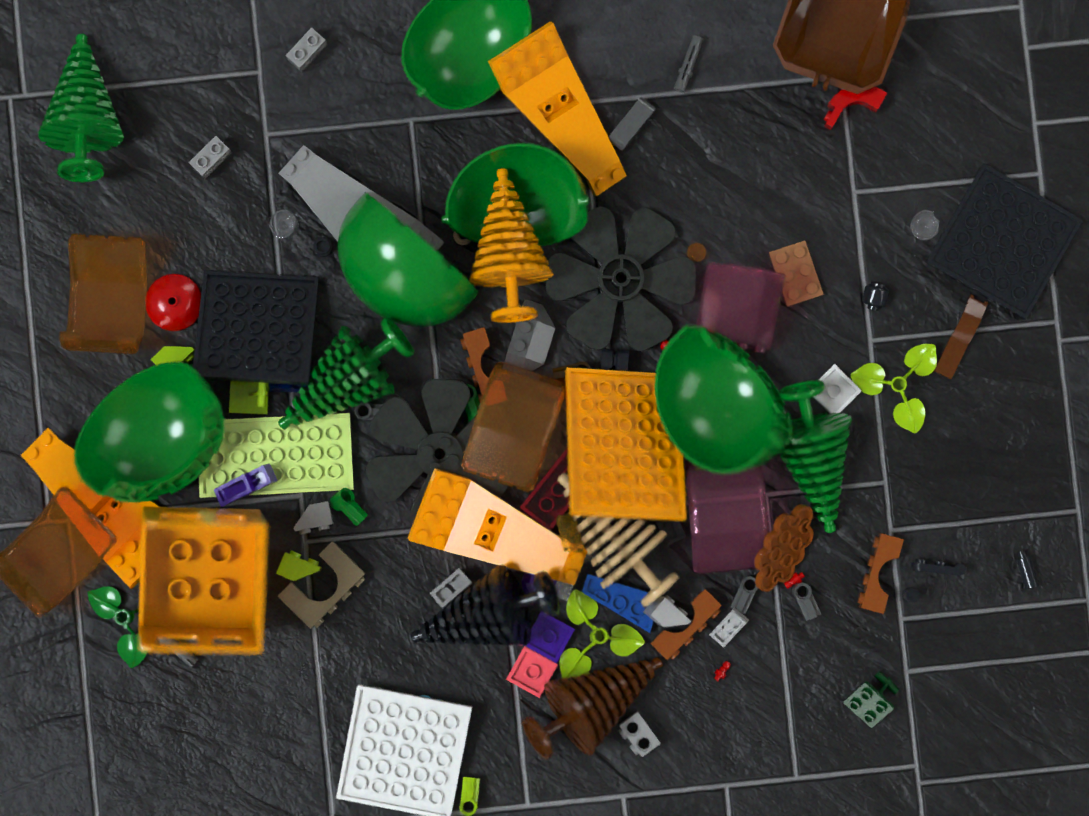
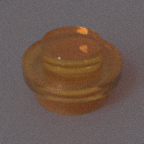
[687,243,706,262]

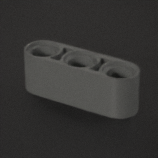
[609,97,656,151]

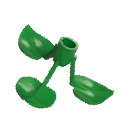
[88,586,148,668]

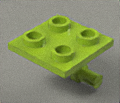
[229,381,269,414]

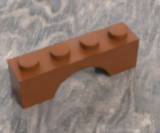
[460,327,508,406]
[857,533,904,614]
[650,589,722,660]

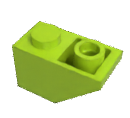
[151,346,195,365]
[276,550,322,581]

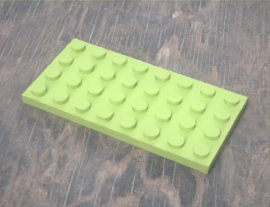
[199,413,354,498]

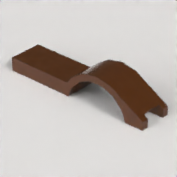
[933,294,988,380]

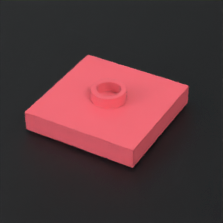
[506,646,558,698]

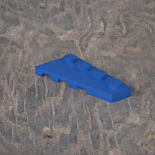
[582,573,653,633]

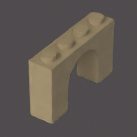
[278,541,366,629]

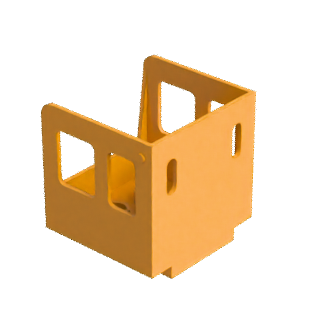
[138,506,266,653]

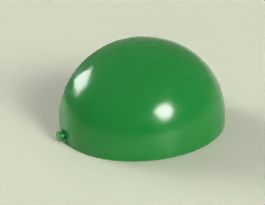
[401,0,532,110]
[442,143,589,246]

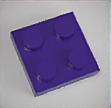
[524,611,575,663]

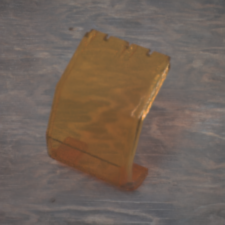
[59,234,147,354]
[461,362,566,493]
[0,486,117,618]

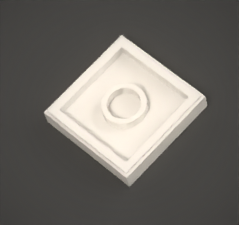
[813,364,861,414]

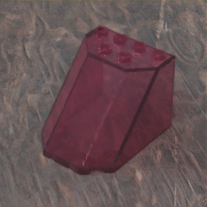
[695,263,785,353]

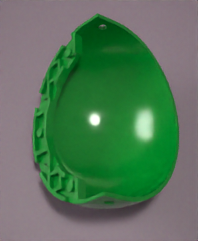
[338,192,479,327]
[655,325,792,473]
[74,362,224,503]

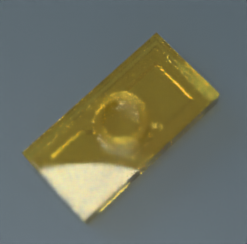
[556,515,584,552]

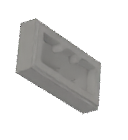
[709,607,749,648]

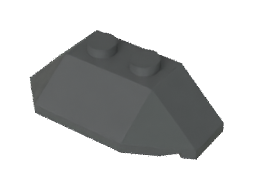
[502,299,555,378]

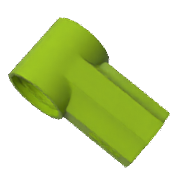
[460,777,480,816]

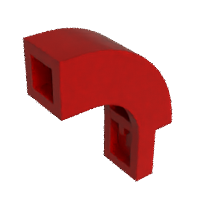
[824,87,887,130]

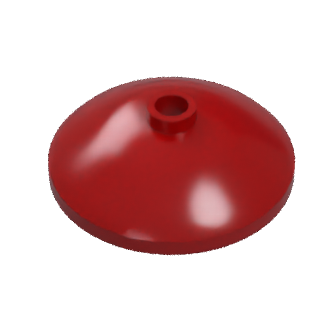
[145,274,201,331]

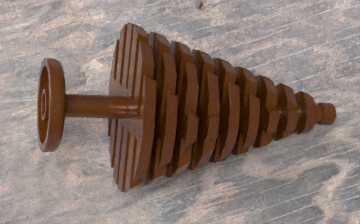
[522,657,663,760]

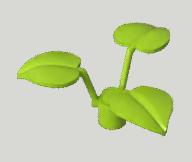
[851,344,937,433]
[559,589,645,678]

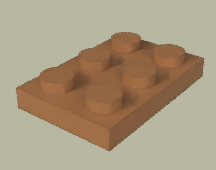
[769,241,824,307]

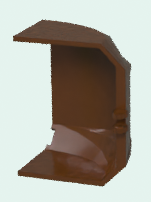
[773,0,910,94]

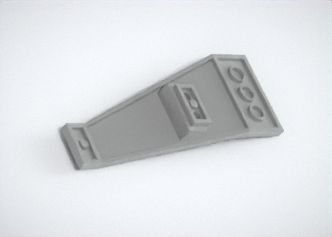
[279,145,444,251]

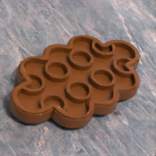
[754,504,814,592]

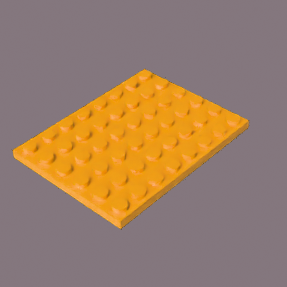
[565,368,686,521]

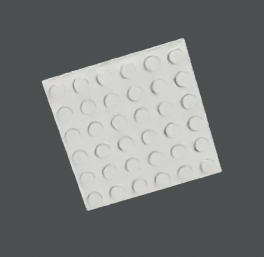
[336,684,472,816]

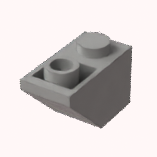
[294,501,334,534]
[643,595,691,627]

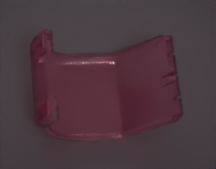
[683,460,769,575]

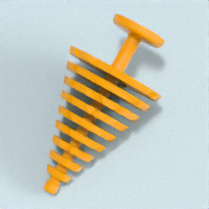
[469,168,553,323]

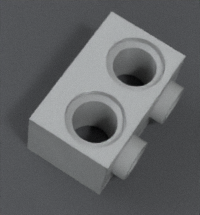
[286,27,327,72]
[189,136,232,179]
[430,568,473,609]
[618,711,661,757]

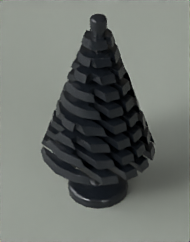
[411,564,560,646]

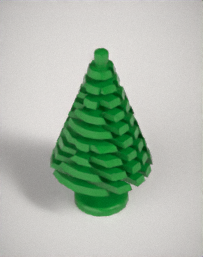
[38,34,124,182]
[278,317,414,430]
[779,380,851,533]

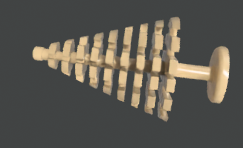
[558,473,679,607]

